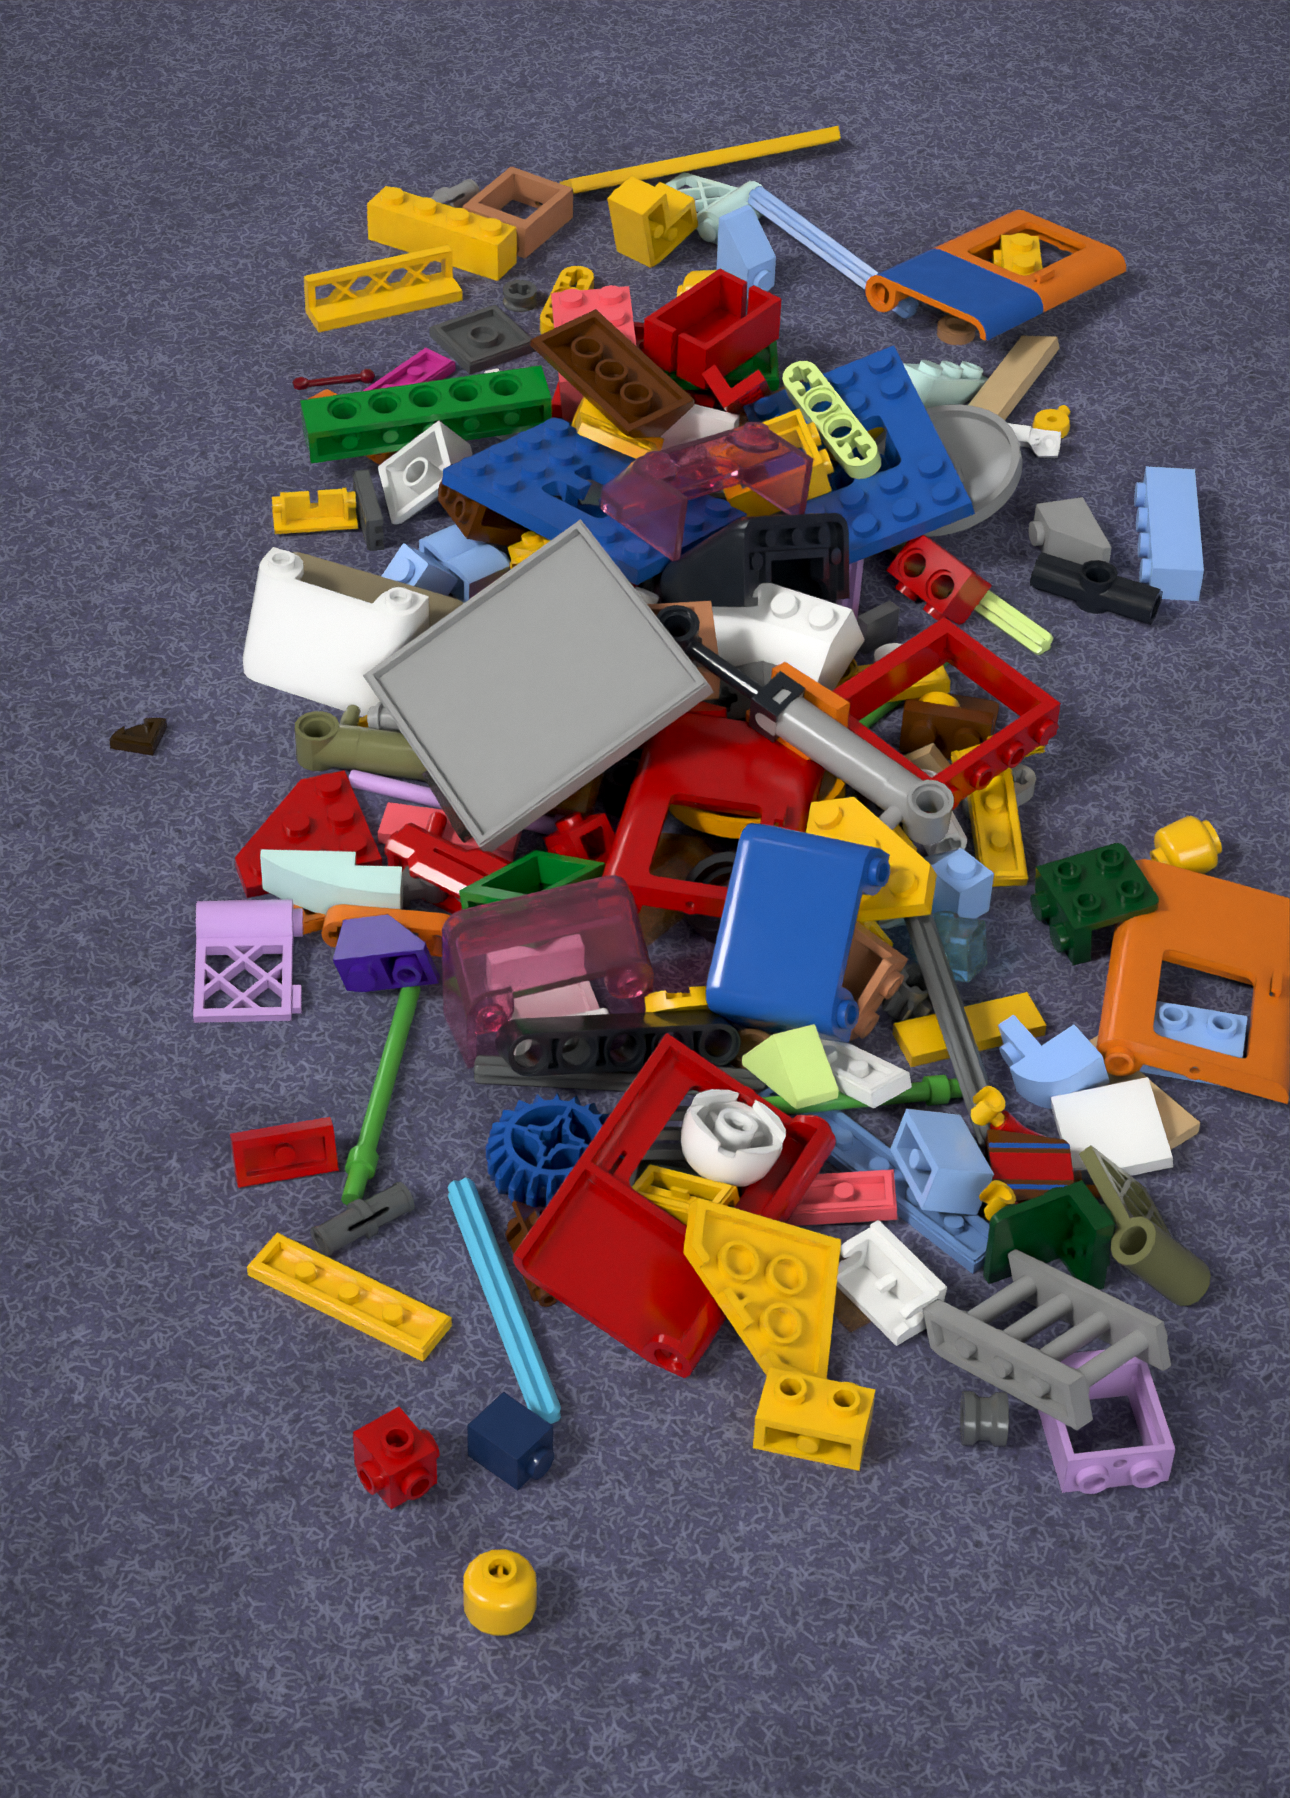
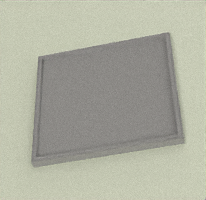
[363,519,714,852]

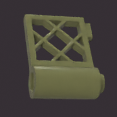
[1079,1145,1211,1306]

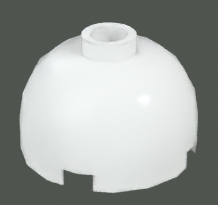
[681,1089,786,1187]

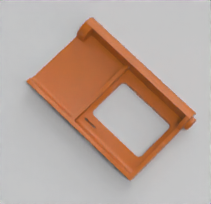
[1096,859,1290,1104]

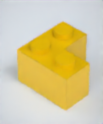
[607,176,698,268]

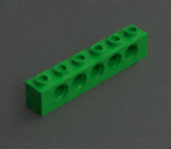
[300,365,552,464]

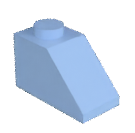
[716,204,776,299]
[924,848,994,931]

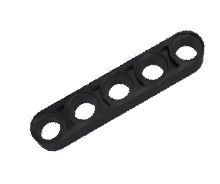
[495,1009,741,1077]

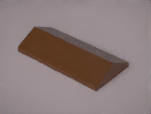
[530,309,694,438]

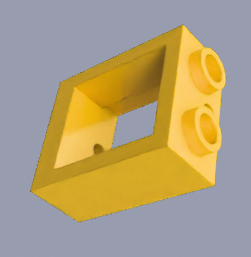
[706,408,834,517]

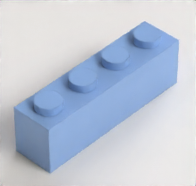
[1134,466,1204,601]

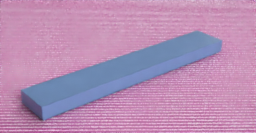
[758,1087,989,1274]

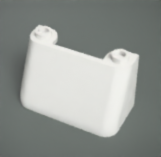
[243,547,429,717]

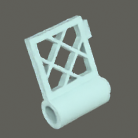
[666,172,764,245]

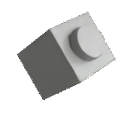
[1029,497,1112,565]

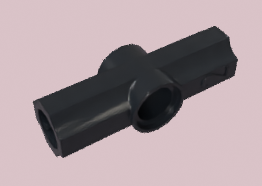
[1030,552,1163,625]

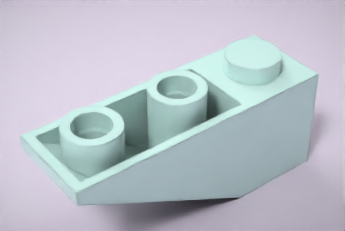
[903,360,989,409]

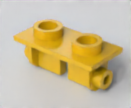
[272,488,358,534]

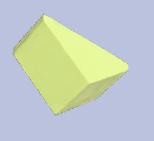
[742,1024,839,1109]

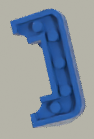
[706,823,890,1043]

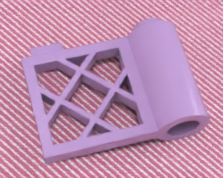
[193,899,303,1023]

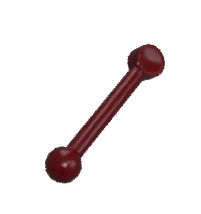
[292,369,375,390]

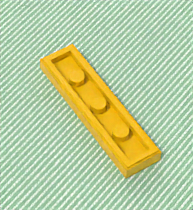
[247,1233,452,1362]

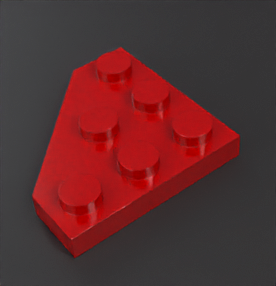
[235,770,382,898]

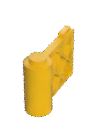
[571,397,666,467]

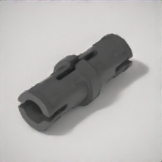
[310,1182,415,1257]

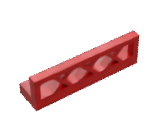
[701,364,772,418]

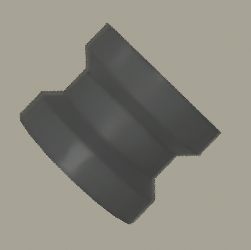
[960,1391,1009,1447]

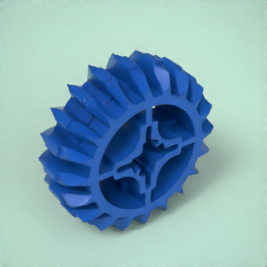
[486,1092,623,1208]

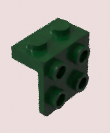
[1030,843,1159,966]
[983,1180,1115,1290]

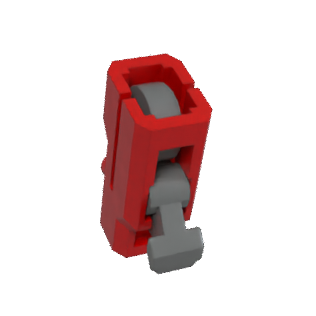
[384,812,512,920]

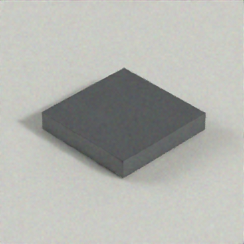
[429,305,535,374]

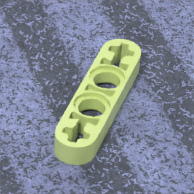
[782,361,881,479]

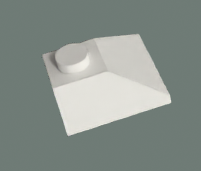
[378,421,473,524]

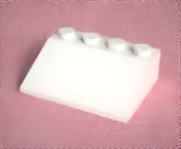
[693,583,864,691]

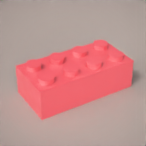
[551,285,636,422]

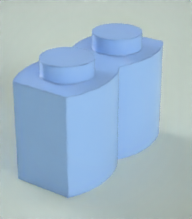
[419,524,510,603]

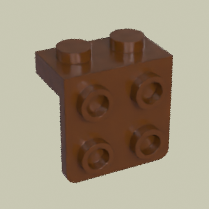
[899,693,999,759]

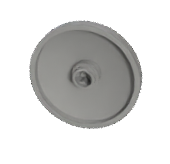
[874,405,1023,537]

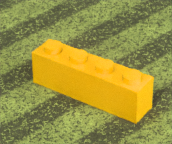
[367,186,517,281]

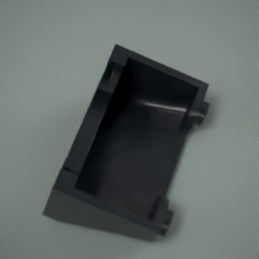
[660,513,850,607]

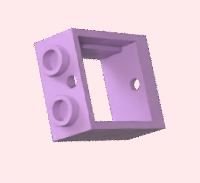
[1038,1350,1175,1494]

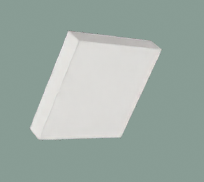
[1051,1077,1173,1176]

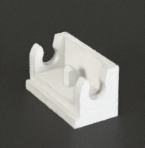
[837,1220,947,1346]

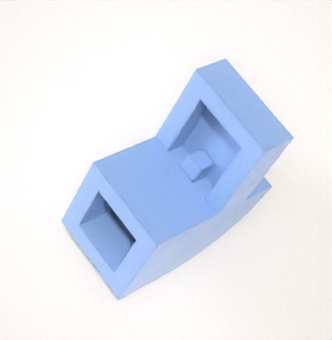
[998,1015,1110,1109]

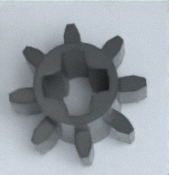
[882,962,933,1022]

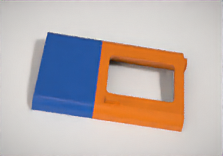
[865,210,1126,341]

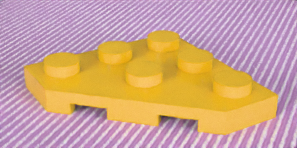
[806,797,937,922]
[683,1197,841,1379]

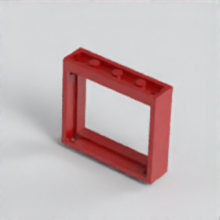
[832,617,1061,813]

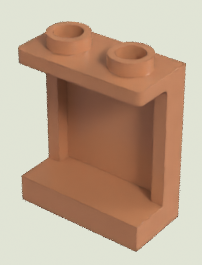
[842,921,909,1041]

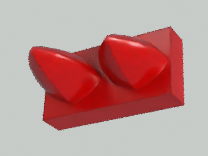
[230,1117,339,1188]

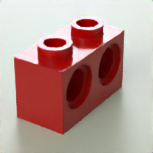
[886,535,992,625]

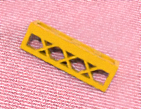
[304,245,463,333]

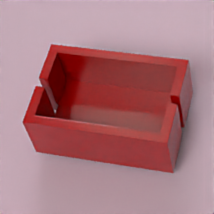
[643,269,782,390]

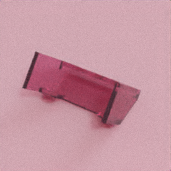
[600,422,814,561]
[442,875,654,1069]

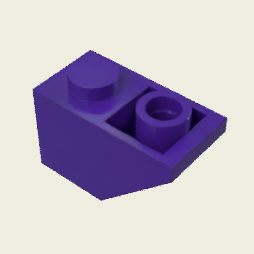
[333,914,440,992]

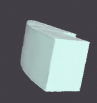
[260,849,403,915]

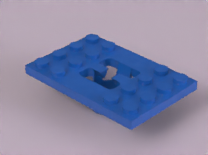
[743,345,975,564]
[442,418,747,585]

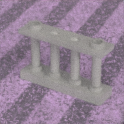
[923,1249,1171,1430]

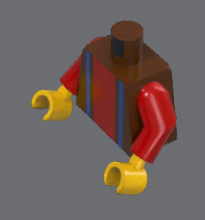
[971,1086,1101,1224]

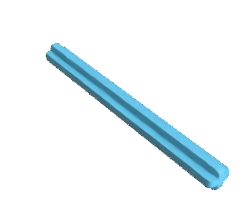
[448,1177,561,1424]

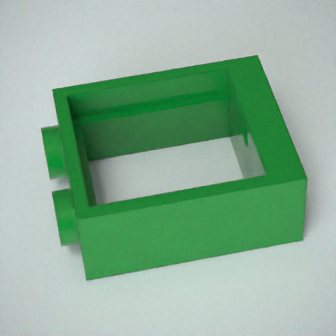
[459,850,605,949]

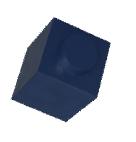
[467,1392,555,1491]

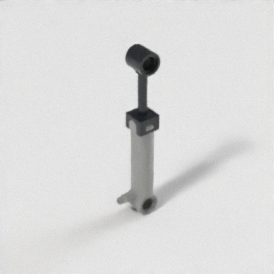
[656,605,954,845]

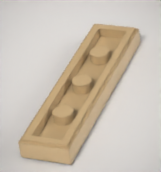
[968,336,1060,420]

